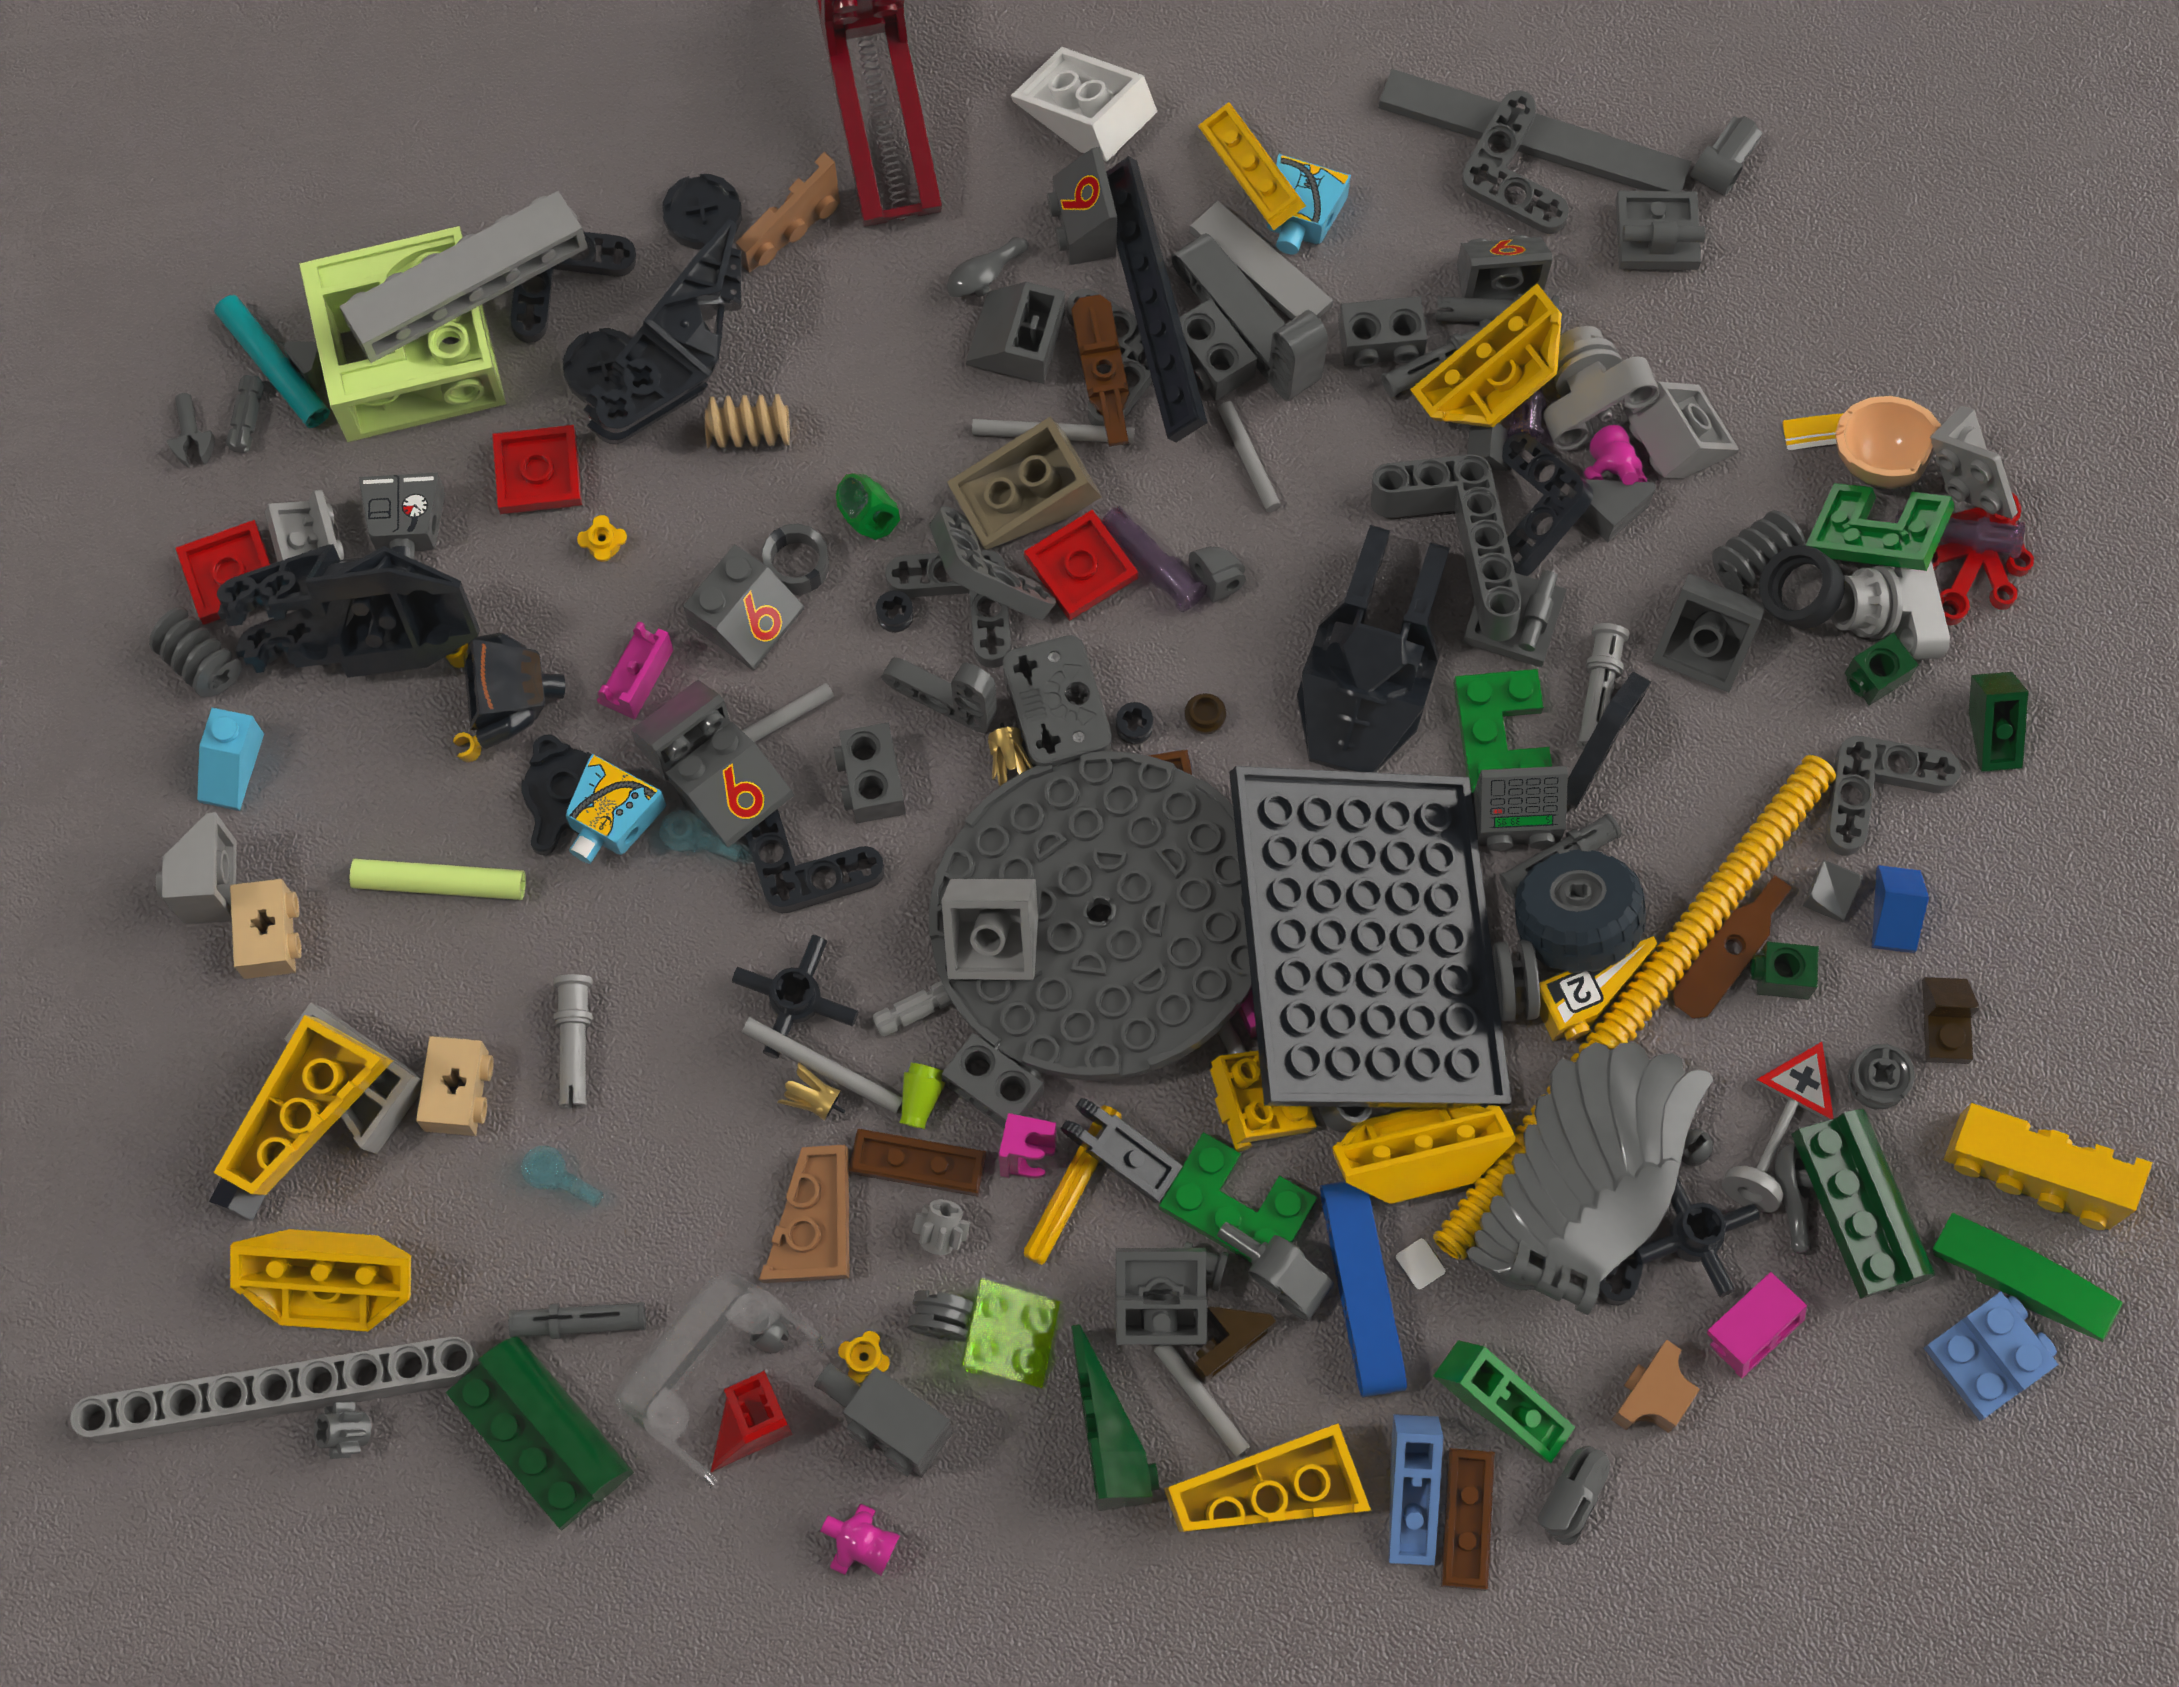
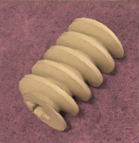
[705,394,790,448]

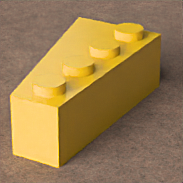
[213,1015,393,1195]
[1943,1103,2153,1230]
[1163,1423,1371,1532]

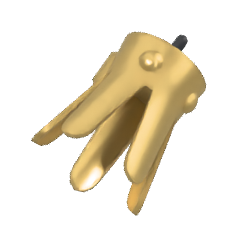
[988,723,1033,786]
[777,1062,845,1121]

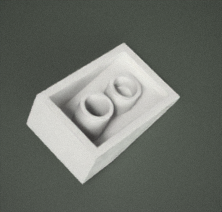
[1011,47,1157,162]

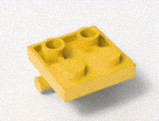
[1210,1050,1317,1152]

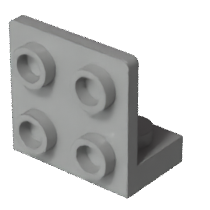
[1930,406,2018,519]

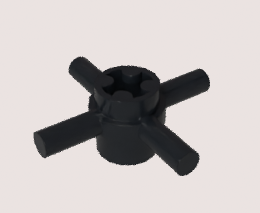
[732,935,858,1059]
[1634,1177,1760,1297]

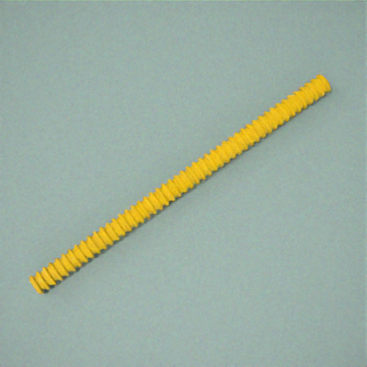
[1433,755,1836,1260]

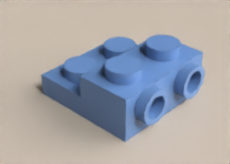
[1924,1292,2059,1421]

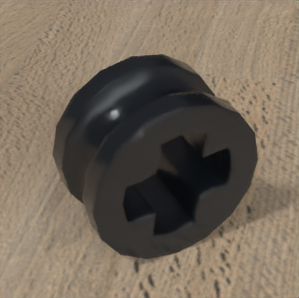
[876,590,914,633]
[1116,702,1154,744]

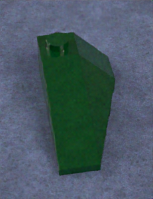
[1071,1324,1160,1511]

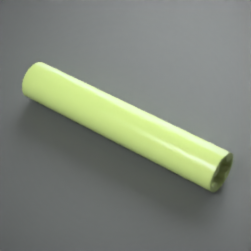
[350,859,526,900]

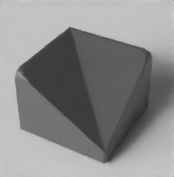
[1803,860,1863,923]

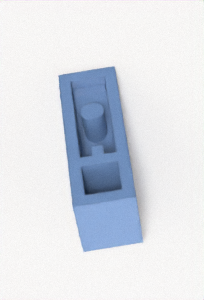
[1389,1414,1443,1565]

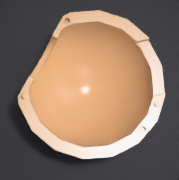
[1835,396,1941,489]

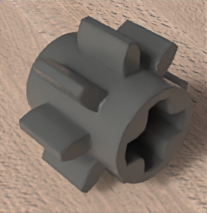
[314,1401,371,1459]

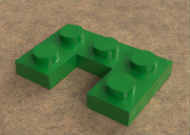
[1806,483,1955,571]
[1453,669,1552,796]
[1159,1132,1317,1263]

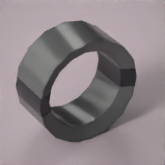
[762,523,830,595]

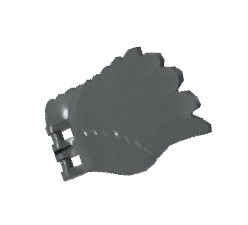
[1467,1042,1714,1315]

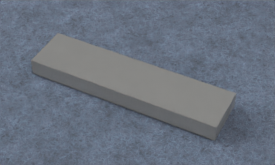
[1190,201,1333,320]

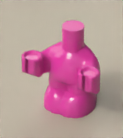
[1584,425,1647,485]
[820,1504,900,1576]

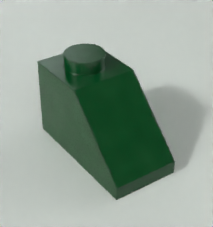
[1969,672,2029,772]

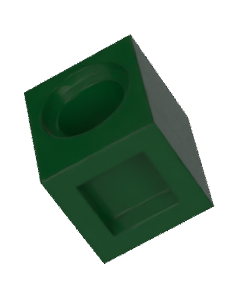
[1844,633,1919,706]
[1751,941,1819,1000]

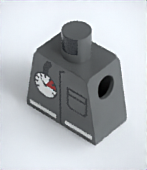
[359,472,445,560]

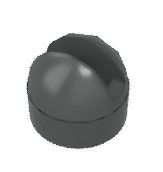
[1681,1129,1713,1166]
[750,1314,789,1354]

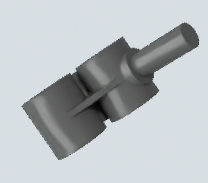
[1217,1222,1334,1321]

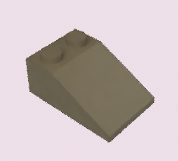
[947,416,1101,550]

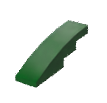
[1932,1212,2123,1342]

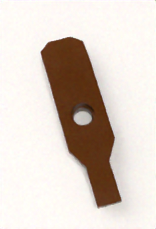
[1071,294,1129,447]
[1673,875,1792,1019]

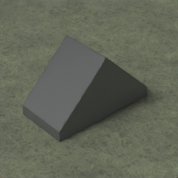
[1567,479,1655,543]

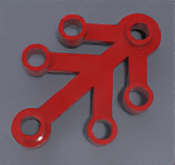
[1932,493,2034,625]

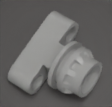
[1543,326,1660,451]
[1831,561,1950,659]

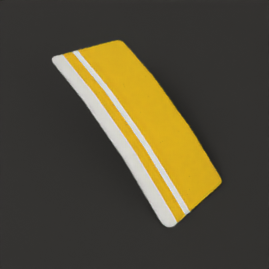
[1782,413,1844,450]

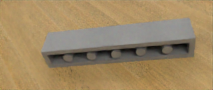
[339,191,588,363]

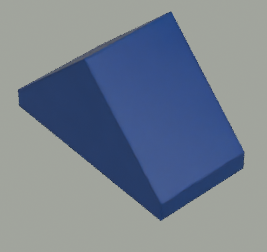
[1872,865,1929,953]

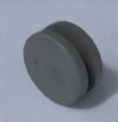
[1493,940,1540,1022]

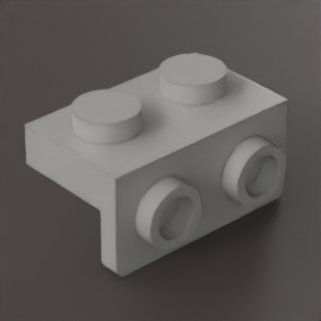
[265,490,344,562]

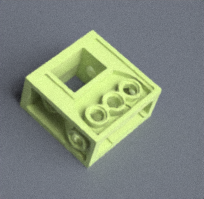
[299,226,506,442]

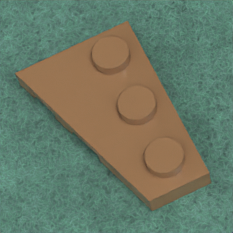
[736,152,840,273]
[759,1145,850,1283]

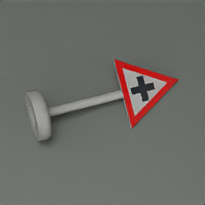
[1721,1042,1834,1212]

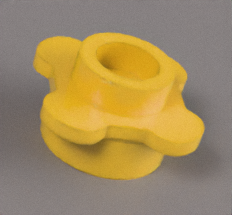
[577,515,627,562]
[838,1331,890,1383]

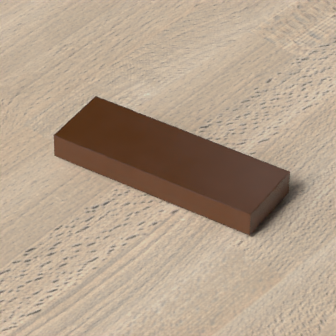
[849,1128,987,1197]
[1441,1448,1495,1591]

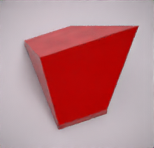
[710,1370,793,1473]

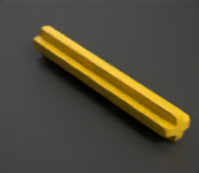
[1024,1105,1121,1265]

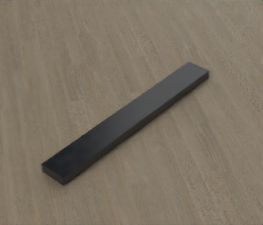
[1106,156,1207,443]

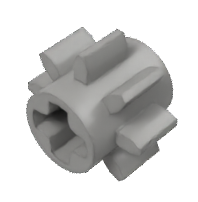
[912,1199,970,1255]

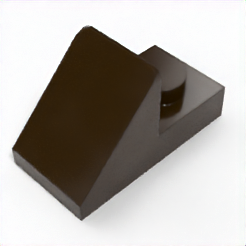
[1922,977,1979,1064]
[1194,1307,1276,1384]

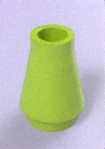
[899,1063,946,1130]

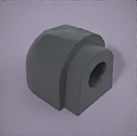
[1188,546,1246,603]

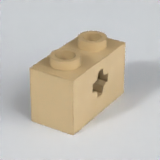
[230,879,301,979]
[416,1036,494,1136]

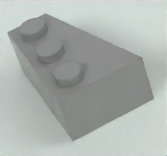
[284,1002,423,1154]

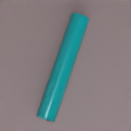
[214,295,330,428]

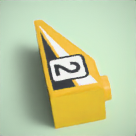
[1539,936,1657,1042]

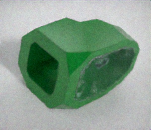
[836,473,901,540]

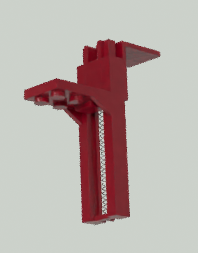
[816,0,942,227]

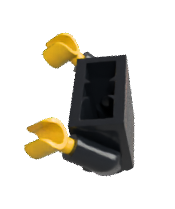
[446,632,565,762]

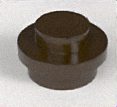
[1184,693,1226,735]

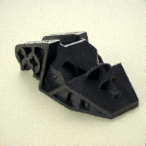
[583,218,742,444]
[1297,525,1450,773]
[217,544,480,678]

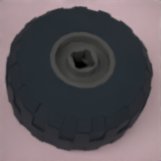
[1515,849,1646,973]

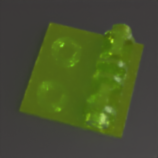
[961,1278,1060,1389]

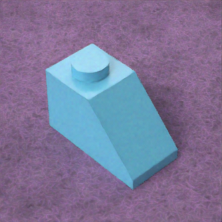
[197,708,264,811]

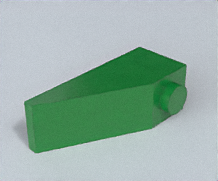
[1433,1340,1575,1464]

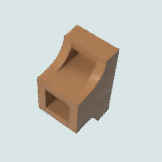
[1611,1340,1700,1433]

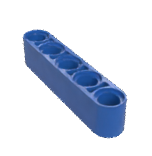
[1320,1181,1407,1398]

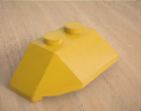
[1410,284,1562,428]
[1332,1105,1515,1204]
[230,1229,411,1332]

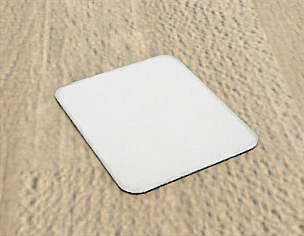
[1396,1239,1446,1289]

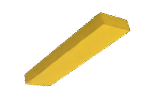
[1198,102,1306,230]

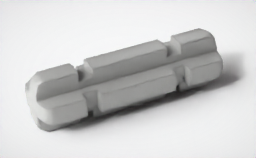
[873,981,952,1036]

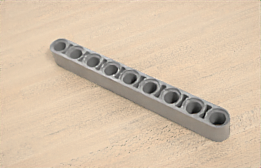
[70,1337,480,1444]

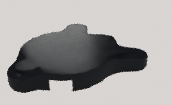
[521,734,592,855]

